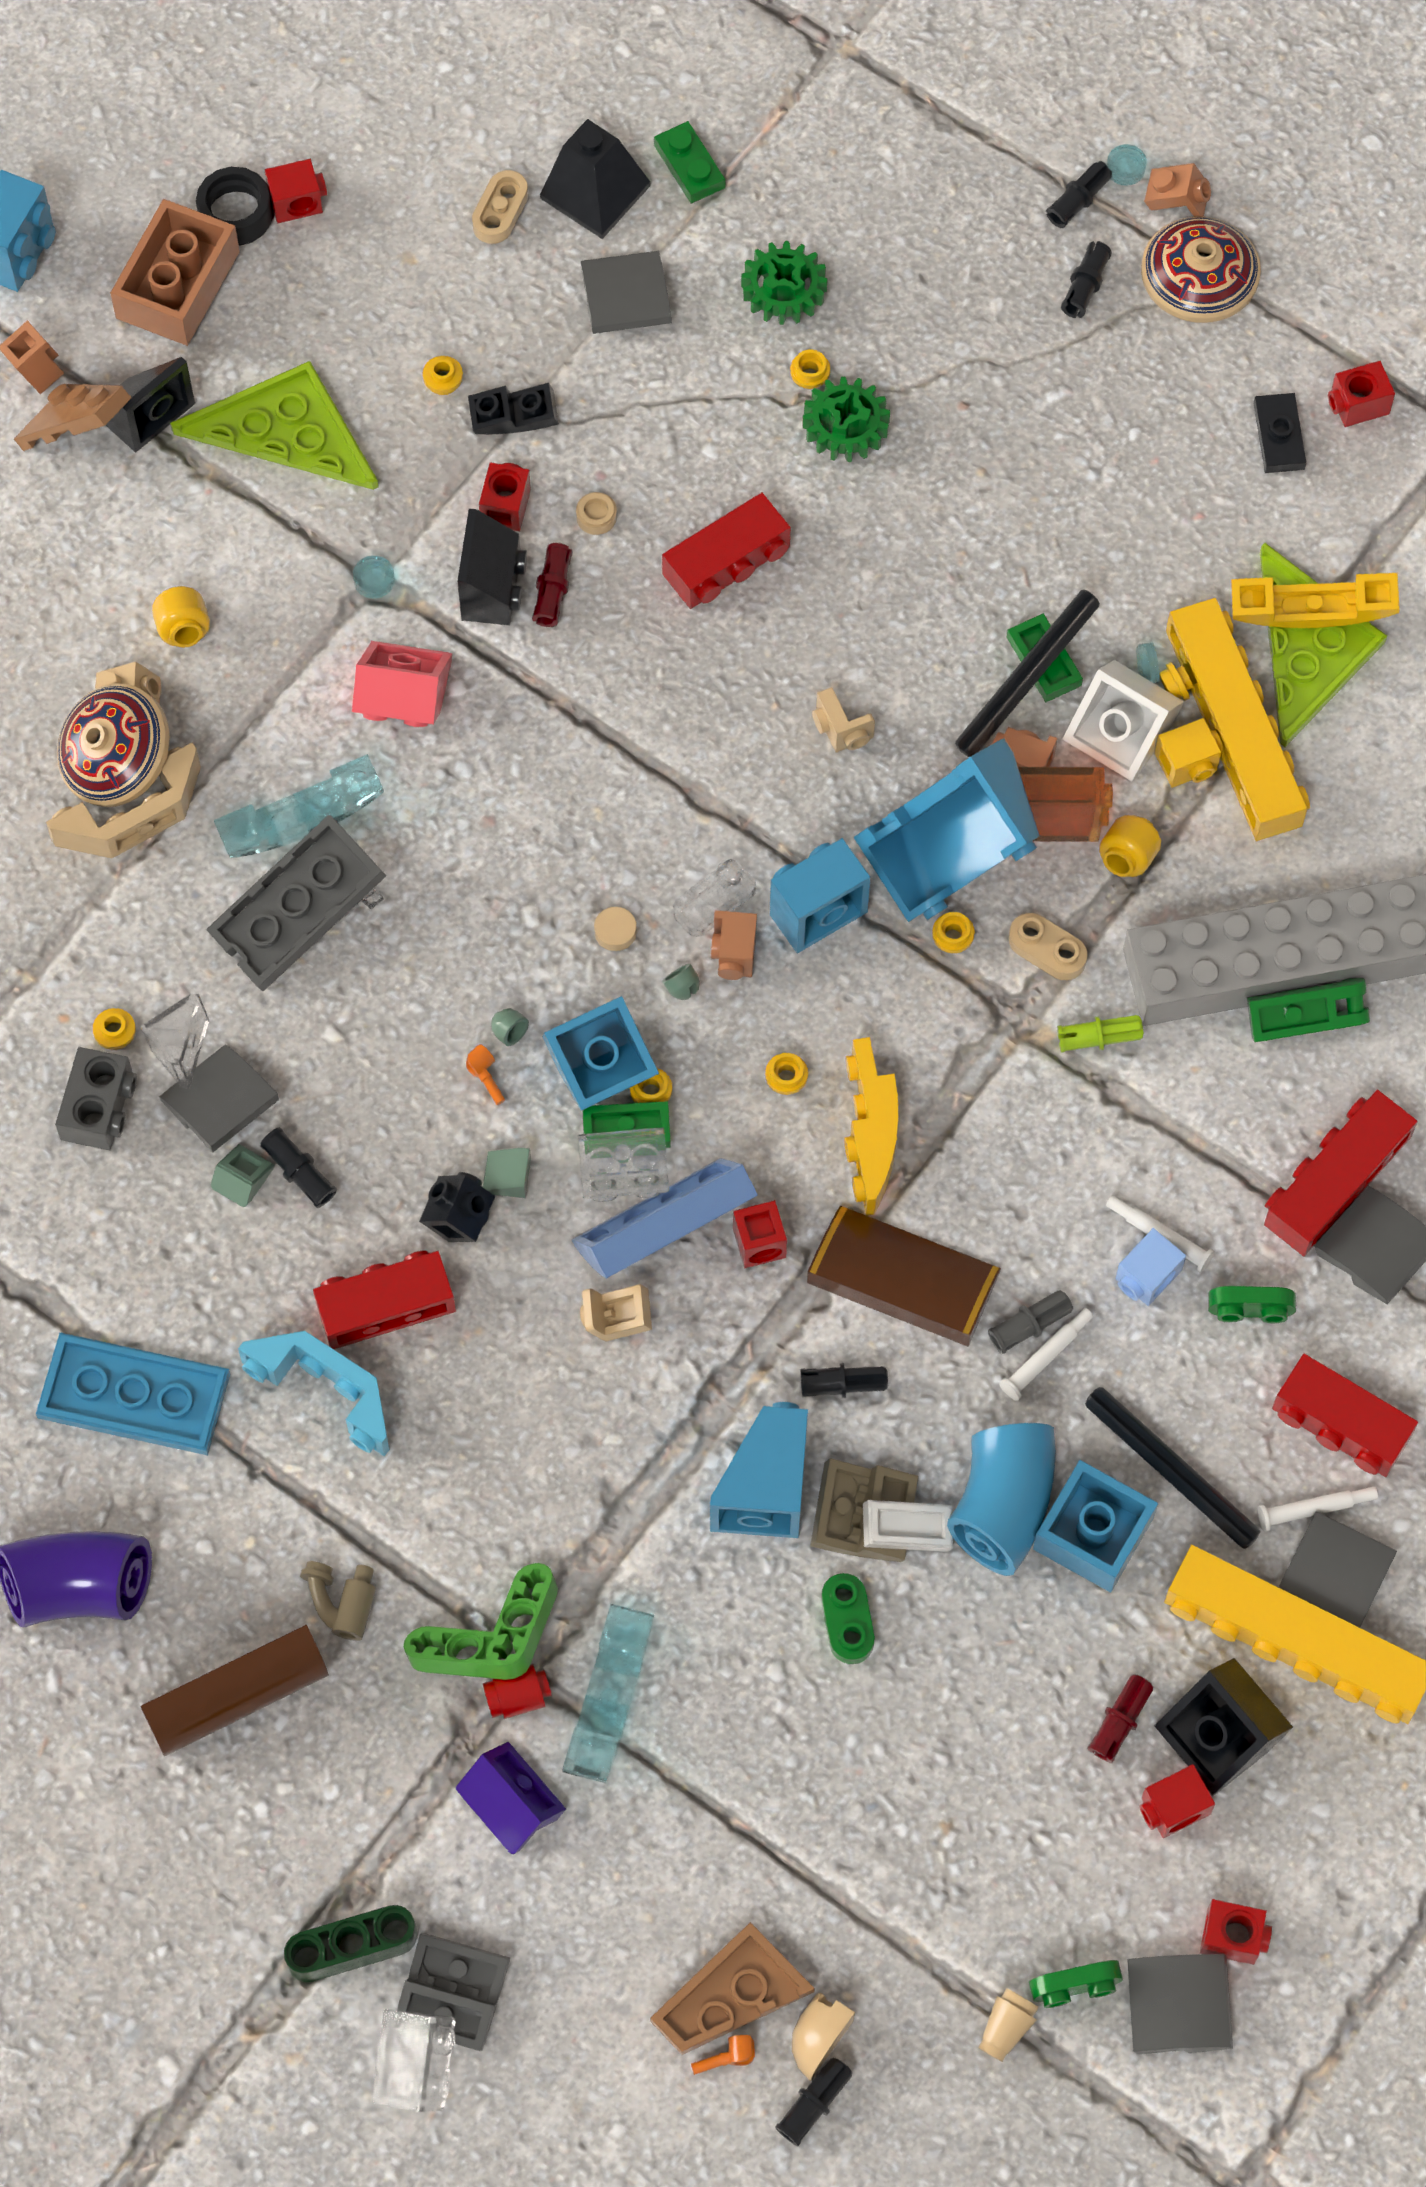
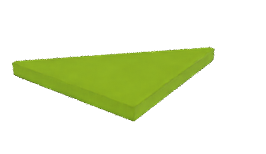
[170,361,379,490]
[1260,543,1387,747]

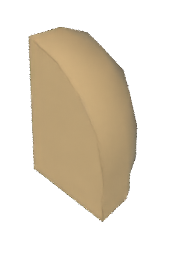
[792,1992,855,2081]

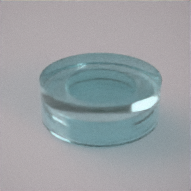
[1107,144,1147,185]
[353,556,395,598]
[1136,642,1160,684]

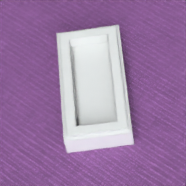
[863,1500,953,1552]

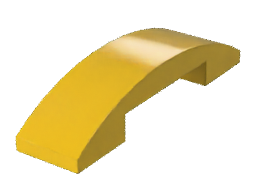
[1231,573,1400,628]

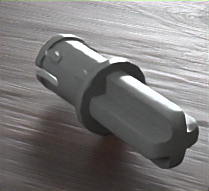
[988,1290,1073,1354]

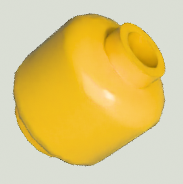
[152,586,210,648]
[1099,815,1161,877]

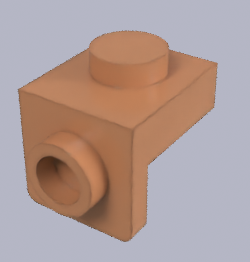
[1144,163,1211,217]

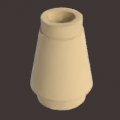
[978,1988,1039,2062]

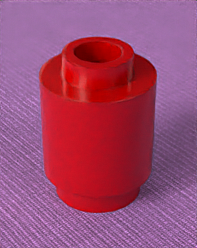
[482,1664,552,1719]

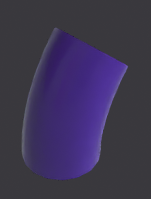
[0,1531,152,1628]

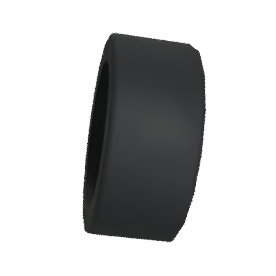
[196,166,273,246]

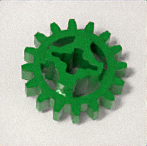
[741,241,828,325]
[802,376,890,462]

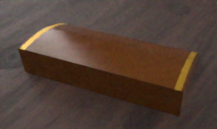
[807,1205,1001,1347]

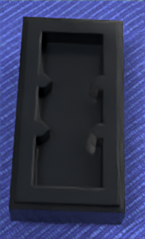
[1253,393,1306,473]

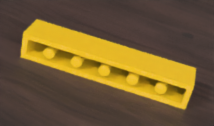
[1166,598,1310,841]
[1164,1544,1426,1724]

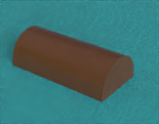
[140,1624,329,1757]

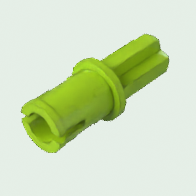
[1057,1015,1144,1053]

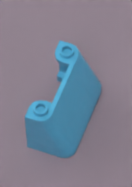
[854,738,1040,922]

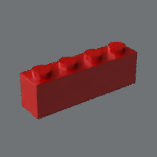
[1264,1089,1418,1257]

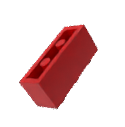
[662,492,791,609]
[313,1250,456,1349]
[1272,1353,1418,1477]

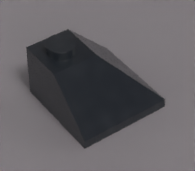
[540,119,650,239]
[106,357,195,453]

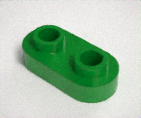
[1208,1286,1296,1324]
[821,1573,875,1664]
[1029,1960,1123,2008]

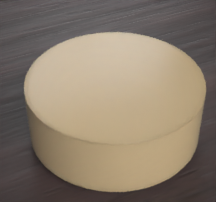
[576,492,617,535]
[594,907,637,951]

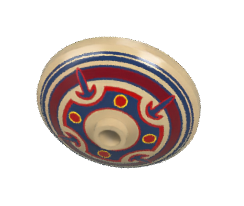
[1141,217,1261,323]
[57,684,170,807]

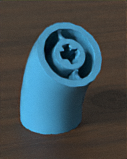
[947,1423,1056,1576]

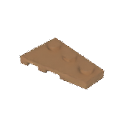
[14,384,131,451]
[650,1922,815,2055]

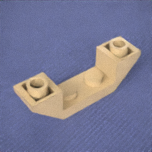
[46,742,201,858]

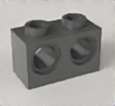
[55,1047,137,1151]

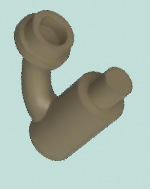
[300,1561,376,1641]

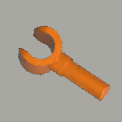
[466,1044,505,1105]
[691,2035,755,2075]

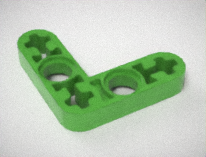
[403,1563,558,1680]

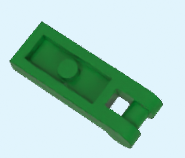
[1247,978,1370,1042]

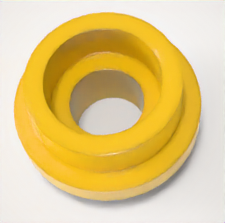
[790,349,830,389]
[423,356,463,395]
[1158,662,1194,701]
[932,912,975,953]
[93,1008,136,1050]
[765,1053,808,1095]
[630,1068,672,1103]

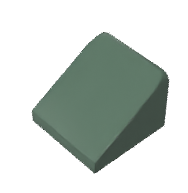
[211,1144,275,1207]
[483,1148,531,1198]

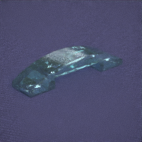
[214,754,384,858]
[562,1604,654,1784]

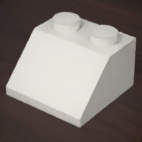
[1062,660,1184,781]

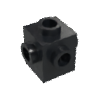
[419,1172,495,1242]

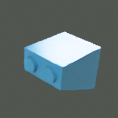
[710,1402,808,1538]

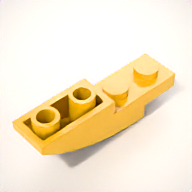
[844,1037,898,1216]

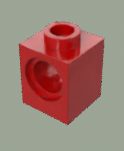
[264,158,327,224]
[1328,360,1395,427]
[479,462,531,532]
[733,1200,787,1269]
[1139,1764,1215,1839]
[1200,1899,1272,1965]

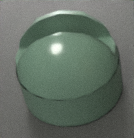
[662,963,700,1000]
[491,1008,529,1046]

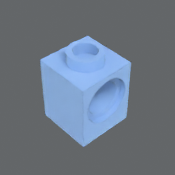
[1115,1228,1186,1306]

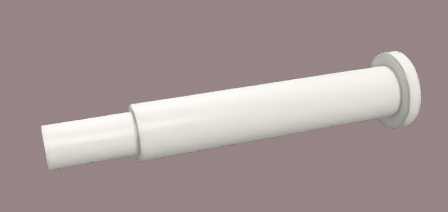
[1106,1195,1215,1273]
[999,1308,1094,1401]
[1257,1486,1378,1532]

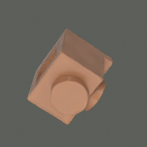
[0,320,64,395]
[992,727,1057,791]
[711,910,757,980]

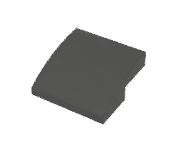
[581,251,672,334]
[159,1044,279,1153]
[1314,1185,1426,1305]
[1278,1511,1397,1628]
[393,1933,510,2051]
[1127,1954,1233,2055]

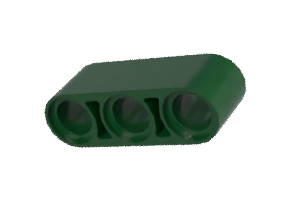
[284,1905,417,1982]

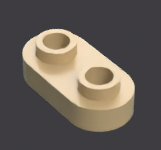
[472,170,528,244]
[1009,913,1087,980]

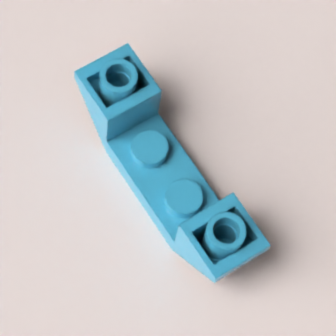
[238,1331,390,1457]

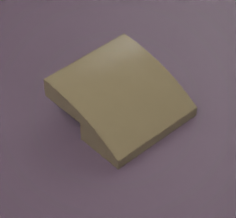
[810,1458,918,1562]

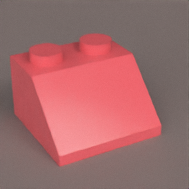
[352,641,452,727]

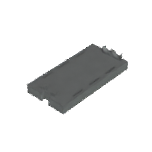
[206,814,387,991]

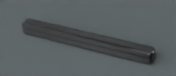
[955,589,1100,757]
[1085,1387,1260,1549]

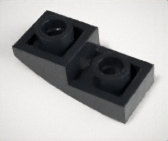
[468,383,559,435]

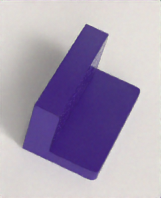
[456,1741,566,1854]

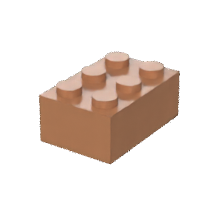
[110,199,240,346]

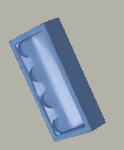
[572,1158,758,1279]

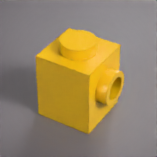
[1154,718,1223,788]

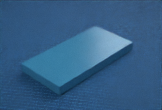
[36,1333,230,1456]

